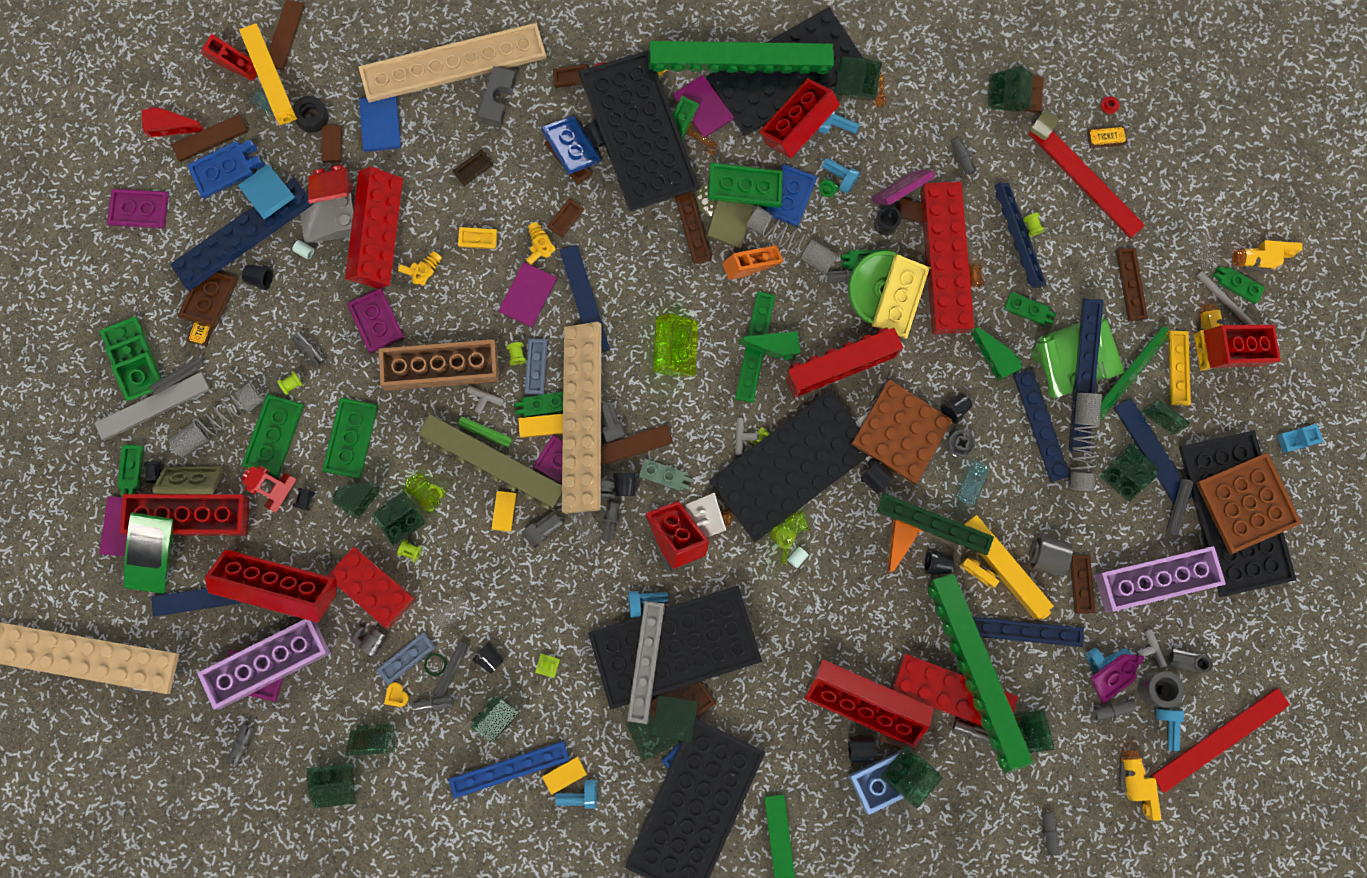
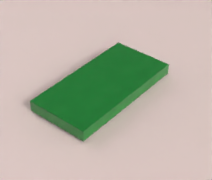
[707,162,783,208]
[241,394,305,477]
[322,397,378,480]

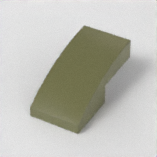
[1030,109,1060,140]

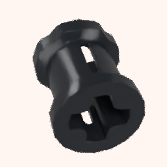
[143,461,163,483]
[292,488,315,511]

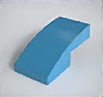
[1277,424,1324,453]

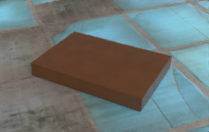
[178,272,238,329]
[649,682,716,739]

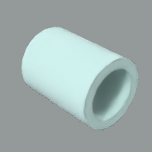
[292,240,315,260]
[787,546,809,568]

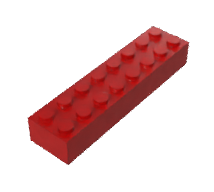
[920,181,974,334]

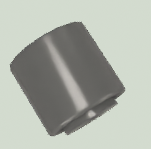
[1029,536,1073,577]
[1138,671,1184,708]

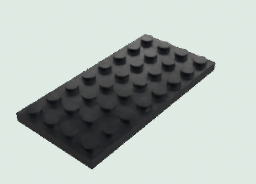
[706,7,868,137]
[578,50,699,213]
[708,389,868,542]
[1179,430,1297,597]
[588,585,763,710]
[624,717,766,878]

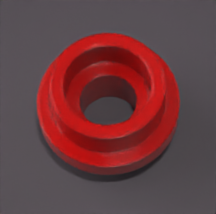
[1100,96,1119,114]

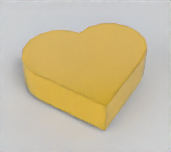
[384,682,409,707]

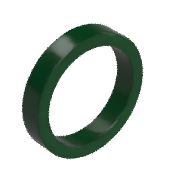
[424,653,447,676]

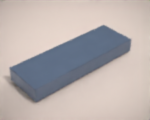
[525,338,548,395]
[376,632,436,686]

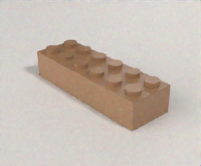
[379,340,499,391]

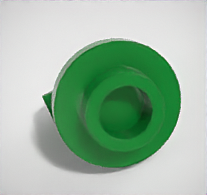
[819,177,840,198]

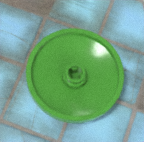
[848,251,904,325]

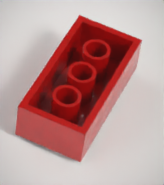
[759,78,840,159]
[1204,324,1281,368]
[328,547,416,629]

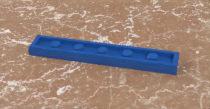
[448,741,570,799]

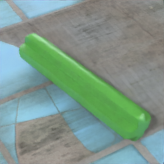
[458,417,512,448]

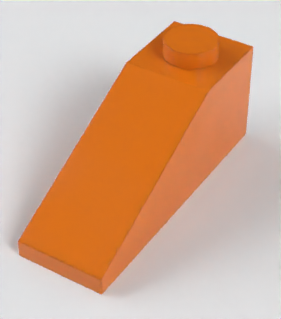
[722,245,784,280]
[887,519,921,573]

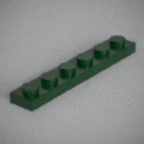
[876,493,994,555]

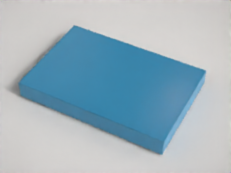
[238,164,295,219]

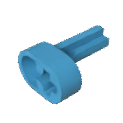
[818,111,859,135]
[821,158,860,194]
[628,591,669,618]
[1085,648,1132,674]
[1155,708,1184,751]
[555,780,597,809]

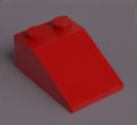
[308,164,354,204]
[645,501,709,569]

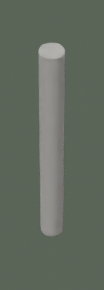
[1196,271,1256,325]

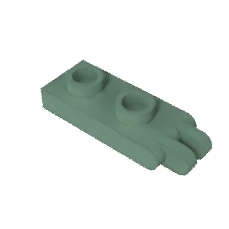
[639,459,693,491]

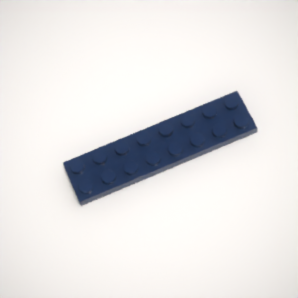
[170,178,314,291]

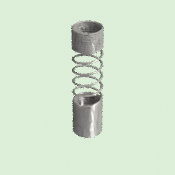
[747,207,838,275]
[168,382,264,458]
[1069,393,1102,491]

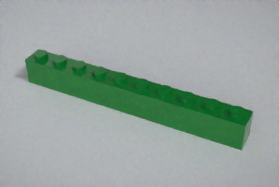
[648,41,834,74]
[927,574,1034,774]

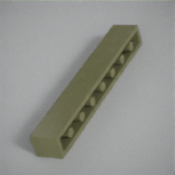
[418,415,562,511]

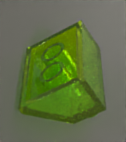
[653,313,698,377]

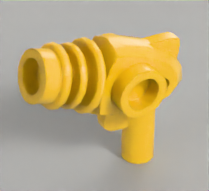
[526,222,556,265]
[398,251,442,286]

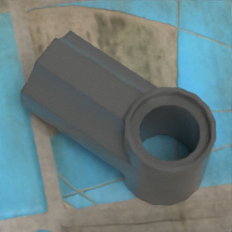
[601,402,625,442]
[522,511,563,548]
[1168,649,1213,673]

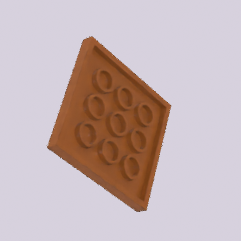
[851,379,952,485]
[1196,453,1302,554]

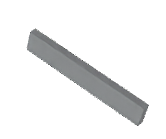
[94,372,211,441]
[627,601,665,724]

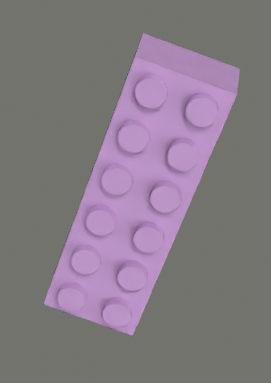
[1095,546,1226,613]
[197,619,331,710]

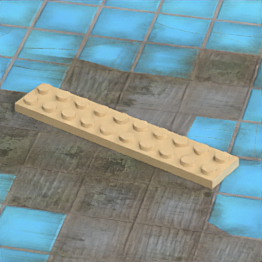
[358,23,546,103]
[562,322,601,514]
[0,622,179,694]

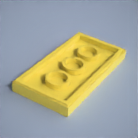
[871,255,930,339]

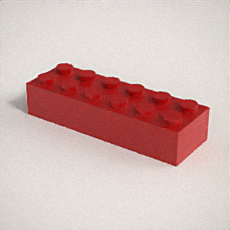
[345,166,403,289]
[785,327,903,398]
[120,494,249,536]
[205,549,337,623]
[890,654,1019,727]
[804,659,934,748]

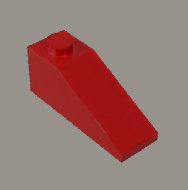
[200,33,257,81]
[142,107,204,138]

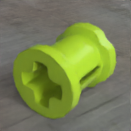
[1023,213,1045,237]
[506,342,526,365]
[277,371,303,395]
[397,539,423,563]

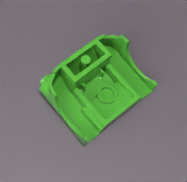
[1032,317,1124,398]

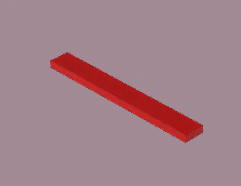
[1028,130,1145,239]
[1150,688,1290,793]

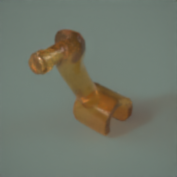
[874,70,886,107]
[687,122,717,155]

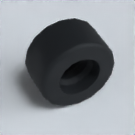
[292,96,329,133]

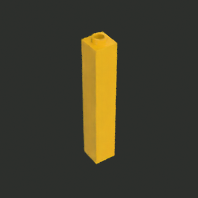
[239,23,297,126]
[964,515,1054,620]

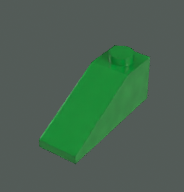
[971,327,1022,382]
[738,331,801,361]

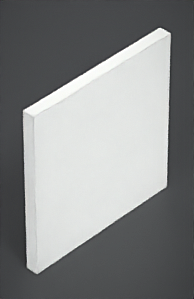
[685,493,726,538]

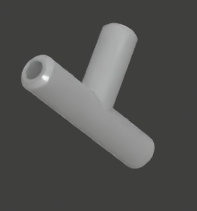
[467,386,504,414]
[735,418,759,456]
[1136,629,1167,668]

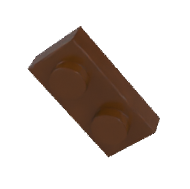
[1022,75,1044,113]

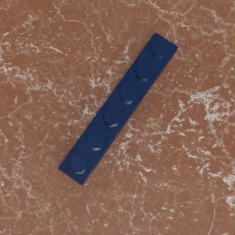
[994,182,1047,288]
[1013,369,1070,483]

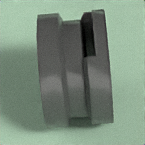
[946,430,976,458]
[601,481,615,500]

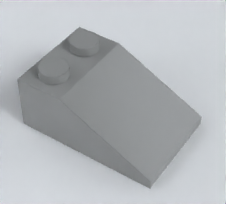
[300,193,355,244]

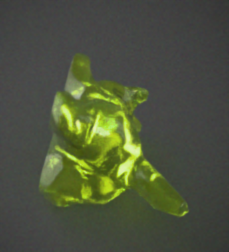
[404,473,446,512]
[770,511,810,566]

